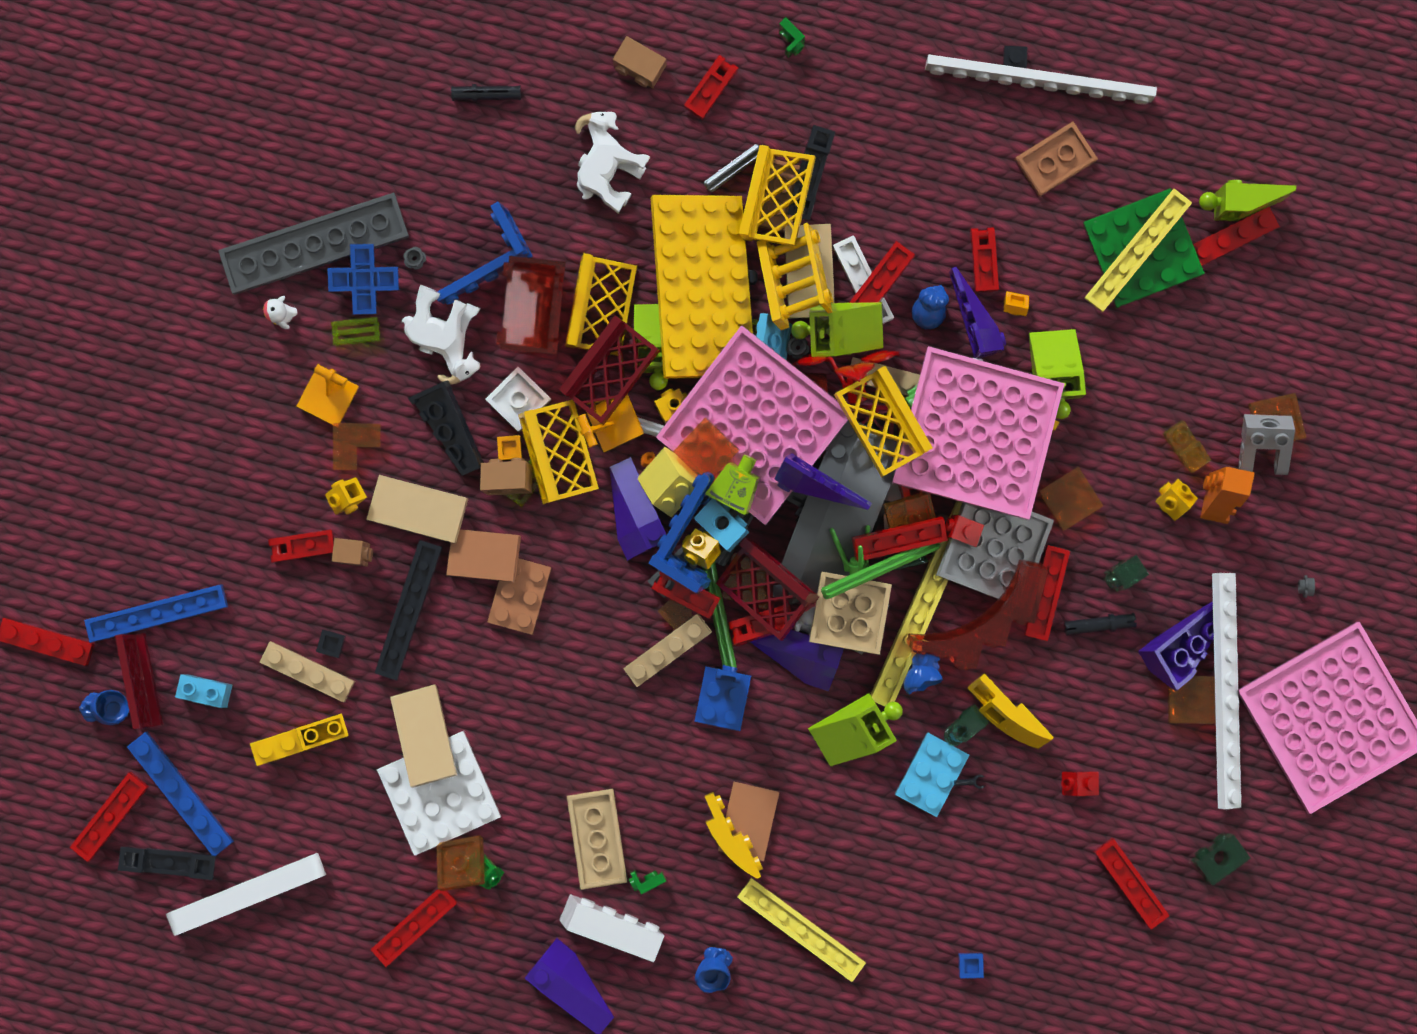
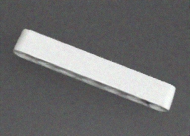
[166,853,326,936]

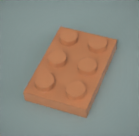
[487,558,552,635]

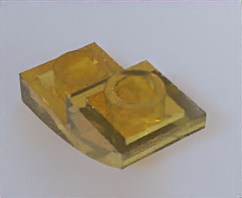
[1163,420,1211,473]

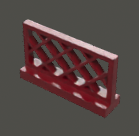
[559,316,660,425]
[716,538,820,641]
[115,633,163,730]

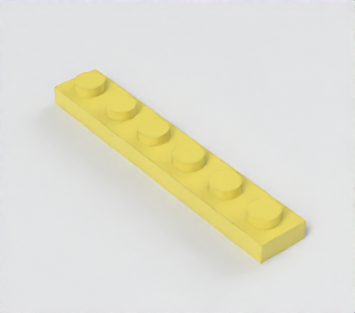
[1084,189,1192,313]
[737,878,866,982]

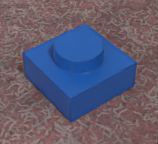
[958,953,984,978]

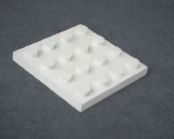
[377,731,501,856]

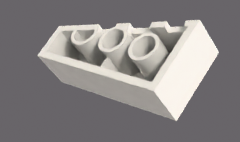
[560,894,665,962]

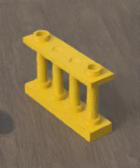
[757,223,833,330]

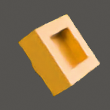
[1004,291,1029,316]
[497,435,522,461]

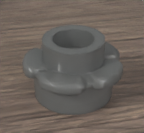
[403,247,426,270]
[787,337,809,359]
[1298,575,1315,598]

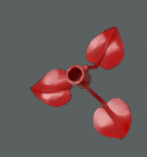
[792,350,900,403]

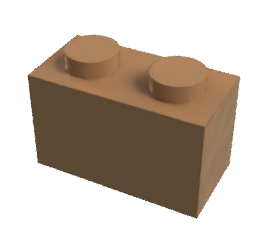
[613,36,667,88]
[480,458,533,495]
[332,538,373,567]

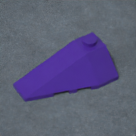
[949,267,1006,358]
[774,453,872,510]
[610,457,667,561]
[1138,601,1214,691]
[750,630,844,691]
[525,938,614,1034]

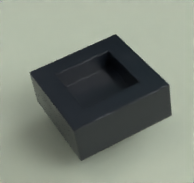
[1003,46,1027,69]
[316,629,346,658]

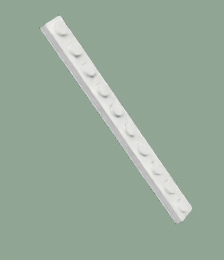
[925,55,1157,104]
[1212,573,1241,809]

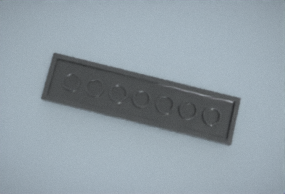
[218,193,409,295]

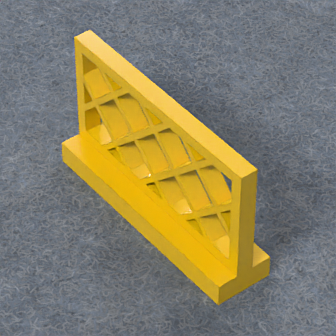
[739,145,816,246]
[565,253,637,356]
[834,366,933,477]
[518,400,599,504]

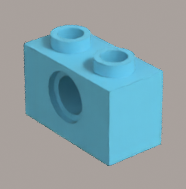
[694,498,749,552]
[175,674,233,708]

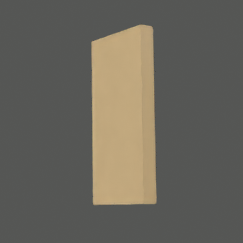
[784,224,835,319]
[367,475,468,543]
[390,684,457,788]
[567,788,627,890]

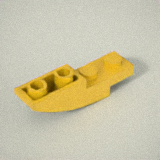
[968,673,1054,749]
[250,714,349,766]
[705,792,763,878]

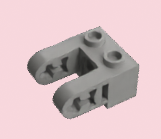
[1239,414,1295,475]

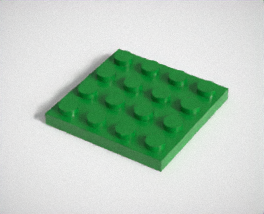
[1083,188,1205,308]

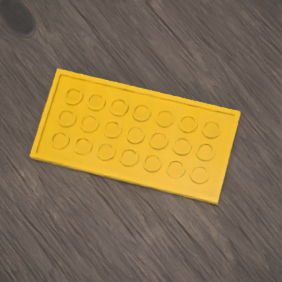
[651,195,753,378]

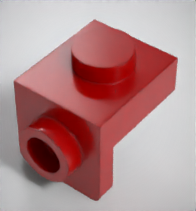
[945,515,984,547]
[1061,771,1099,796]

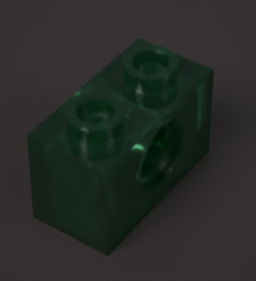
[1104,555,1149,592]
[1191,833,1251,886]

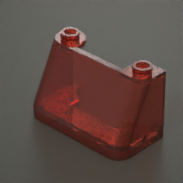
[496,256,566,359]

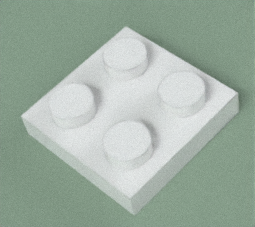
[485,367,551,432]

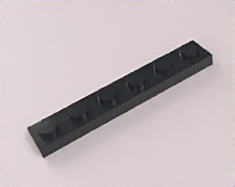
[375,540,443,681]

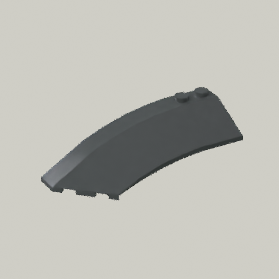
[773,420,902,605]

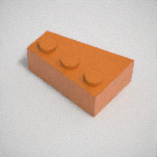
[1200,467,1255,524]

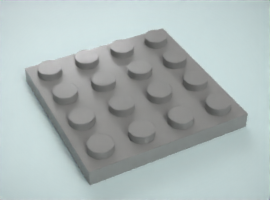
[936,503,1054,608]

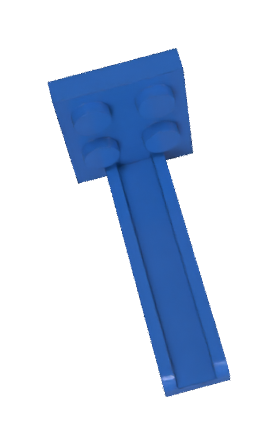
[437,201,533,305]
[649,472,715,593]
[694,665,751,731]

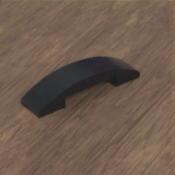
[787,125,835,221]
[118,846,216,880]

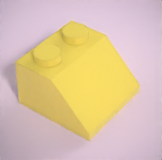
[638,447,702,517]

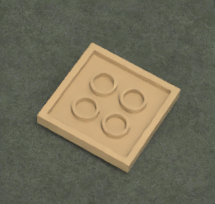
[809,572,892,655]

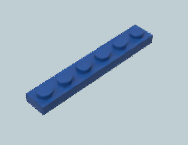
[84,584,228,643]
[127,732,234,856]

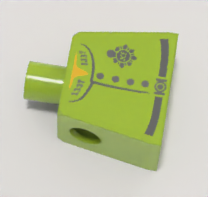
[705,454,760,515]

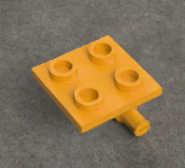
[296,364,359,427]
[576,394,644,452]

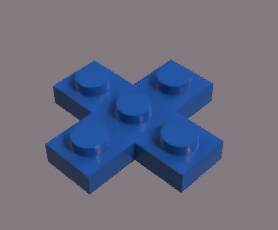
[327,244,399,314]

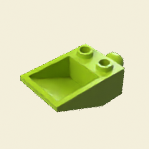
[1199,180,1296,221]
[791,302,884,357]
[634,304,668,390]
[1029,329,1086,419]
[808,693,903,766]

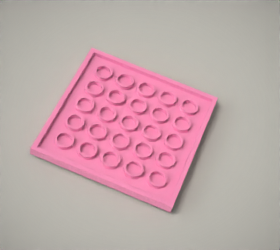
[656,326,848,525]
[892,346,1064,520]
[1238,622,1417,814]

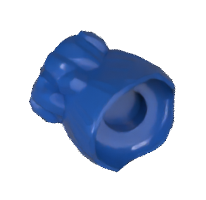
[912,285,949,330]
[904,653,943,695]
[79,690,129,725]
[695,947,733,993]

